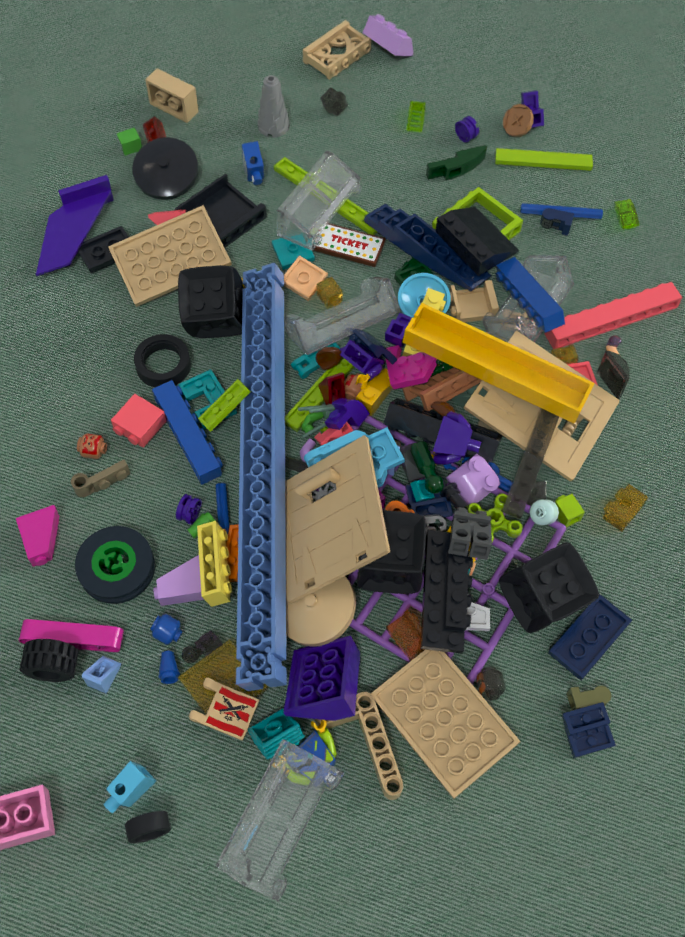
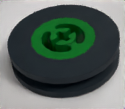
[75,526,155,604]

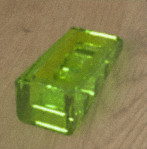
[407,101,426,132]

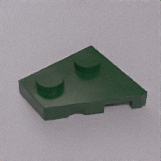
[394,257,433,286]

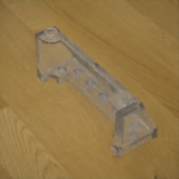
[277,150,362,251]
[482,255,574,343]
[284,277,401,355]
[215,739,345,902]

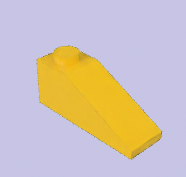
[356,368,393,417]

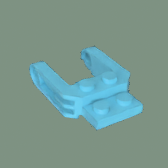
[304,427,405,488]

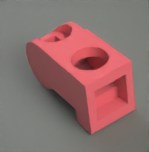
[314,422,354,446]

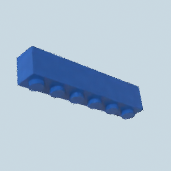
[495,257,565,333]
[152,380,223,485]

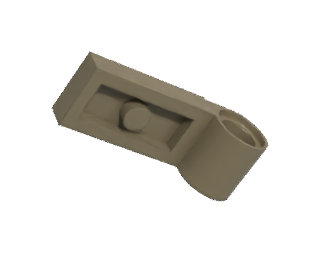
[71,459,131,497]

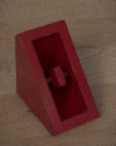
[318,372,345,405]

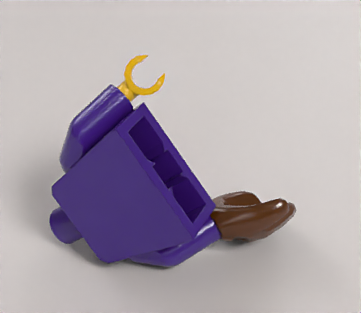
[315,340,384,389]
[431,401,482,465]

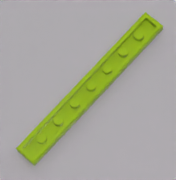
[274,157,377,235]

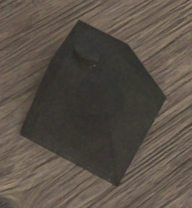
[597,351,630,399]

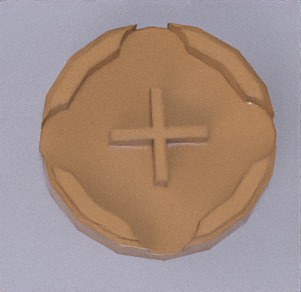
[503,104,534,137]

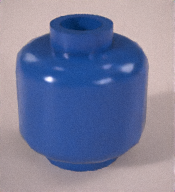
[150,614,182,645]

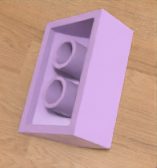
[363,14,413,56]

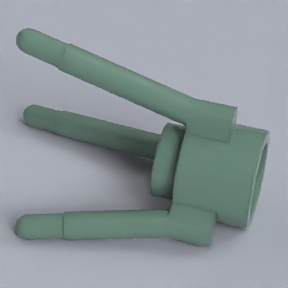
[298,404,335,438]

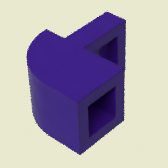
[521,90,544,128]
[385,313,412,348]
[324,398,370,430]

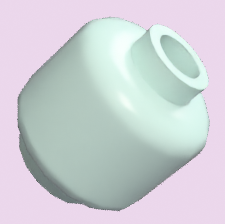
[529,499,559,525]

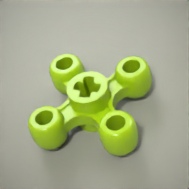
[468,493,523,543]

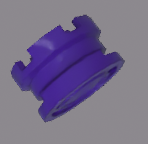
[455,116,479,143]
[175,494,202,525]

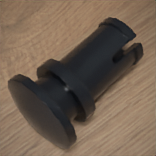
[440,483,469,510]

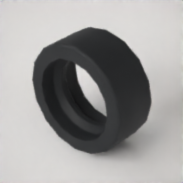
[125,811,171,844]

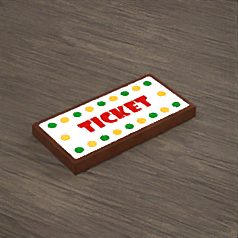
[311,222,386,267]

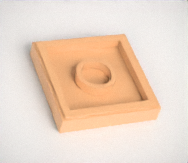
[284,255,328,301]

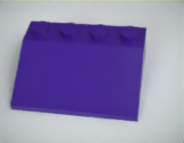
[283,635,360,721]

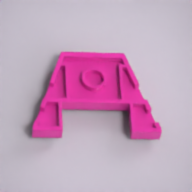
[385,345,437,389]

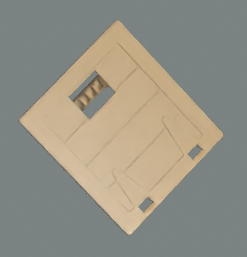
[464,331,619,481]
[285,435,390,603]

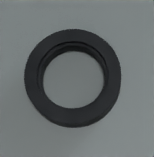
[134,334,191,388]

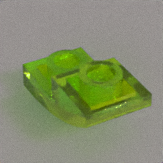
[614,199,639,229]

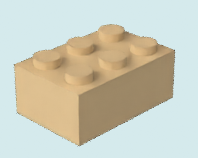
[145,68,199,123]

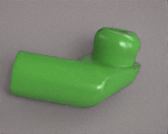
[301,412,323,433]

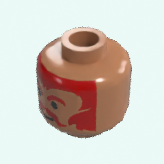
[345,373,368,400]
[77,433,107,459]

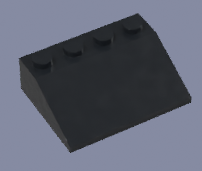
[435,207,519,276]

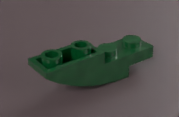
[426,145,487,181]

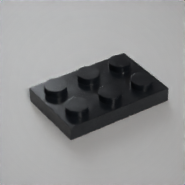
[78,226,129,273]

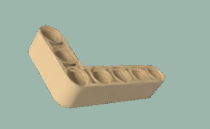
[314,692,403,800]

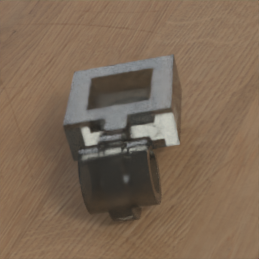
[182,631,223,663]

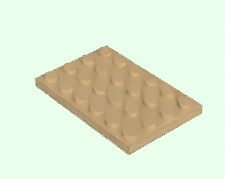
[108,205,232,307]
[371,649,521,799]

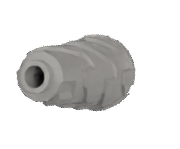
[258,75,289,138]

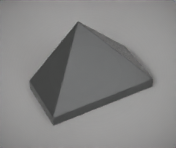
[400,443,426,483]

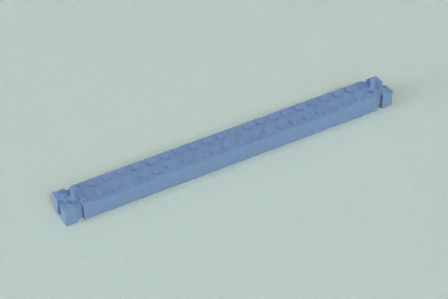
[236,263,287,691]

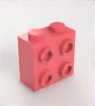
[111,394,167,448]

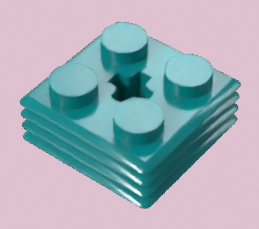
[248,708,305,759]

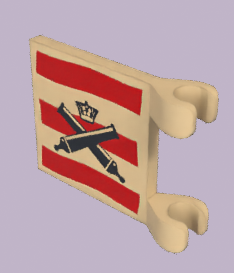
[189,678,259,741]

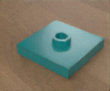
[271,232,315,270]

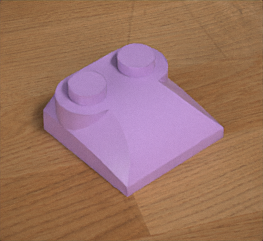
[446,454,500,505]

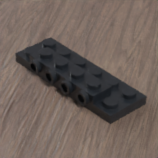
[420,530,473,654]

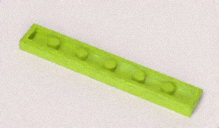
[495,148,593,171]
[285,357,355,432]

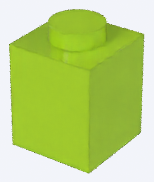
[555,494,585,528]

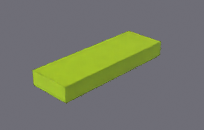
[198,379,251,432]

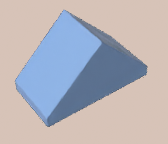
[82,656,121,694]

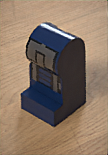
[540,208,574,236]

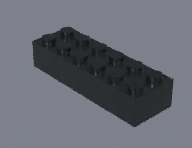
[383,398,503,463]

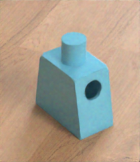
[103,761,156,813]

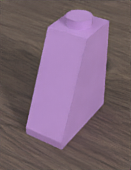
[153,555,204,606]

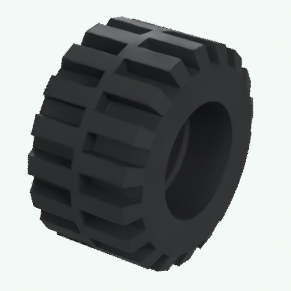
[20,639,79,682]

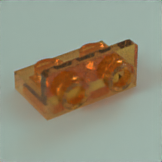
[386,610,425,661]

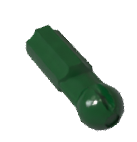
[410,441,444,494]

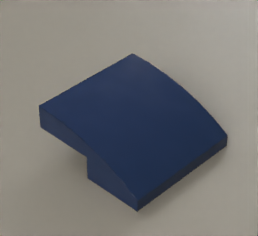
[353,329,397,365]
[405,478,453,518]
[562,702,616,758]

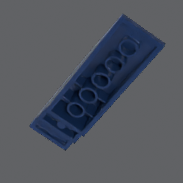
[363,203,492,291]

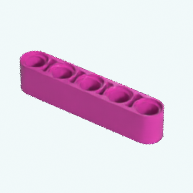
[19,619,124,652]

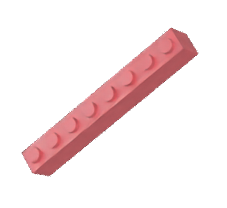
[544,282,682,350]

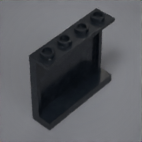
[175,173,267,248]

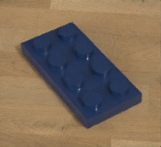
[548,594,632,681]

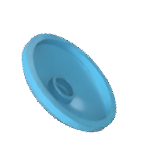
[398,273,451,318]

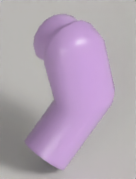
[300,439,316,463]

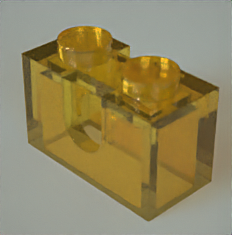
[603,484,648,532]

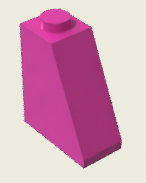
[16,505,60,567]

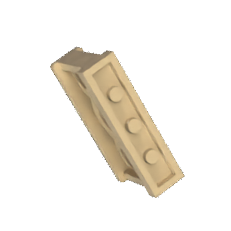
[303,20,371,80]

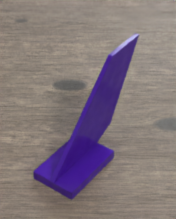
[36,175,114,276]

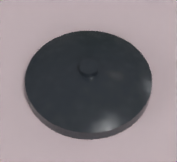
[132,137,199,200]

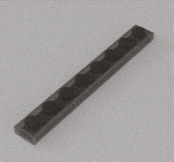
[501,408,559,519]

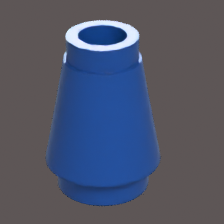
[158,651,180,684]

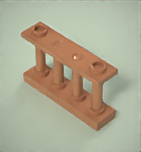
[402,362,482,411]

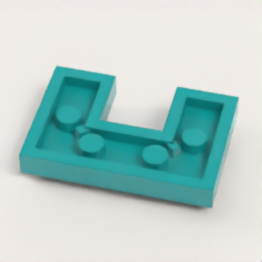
[178,369,237,429]

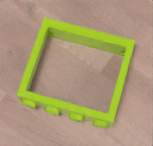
[432,187,523,240]

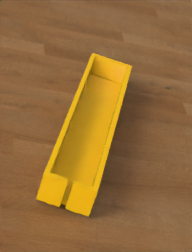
[403,303,595,424]

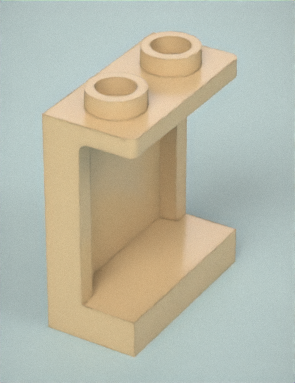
[450,280,499,322]

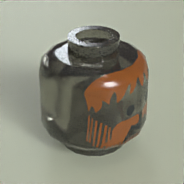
[476,667,506,701]

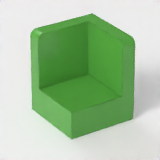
[117,128,142,156]

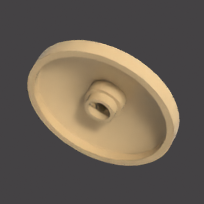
[286,576,356,647]

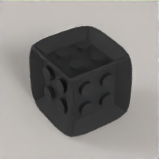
[178,265,244,338]
[357,510,426,594]
[499,542,599,633]

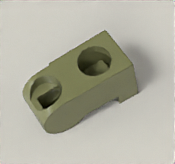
[566,686,612,711]

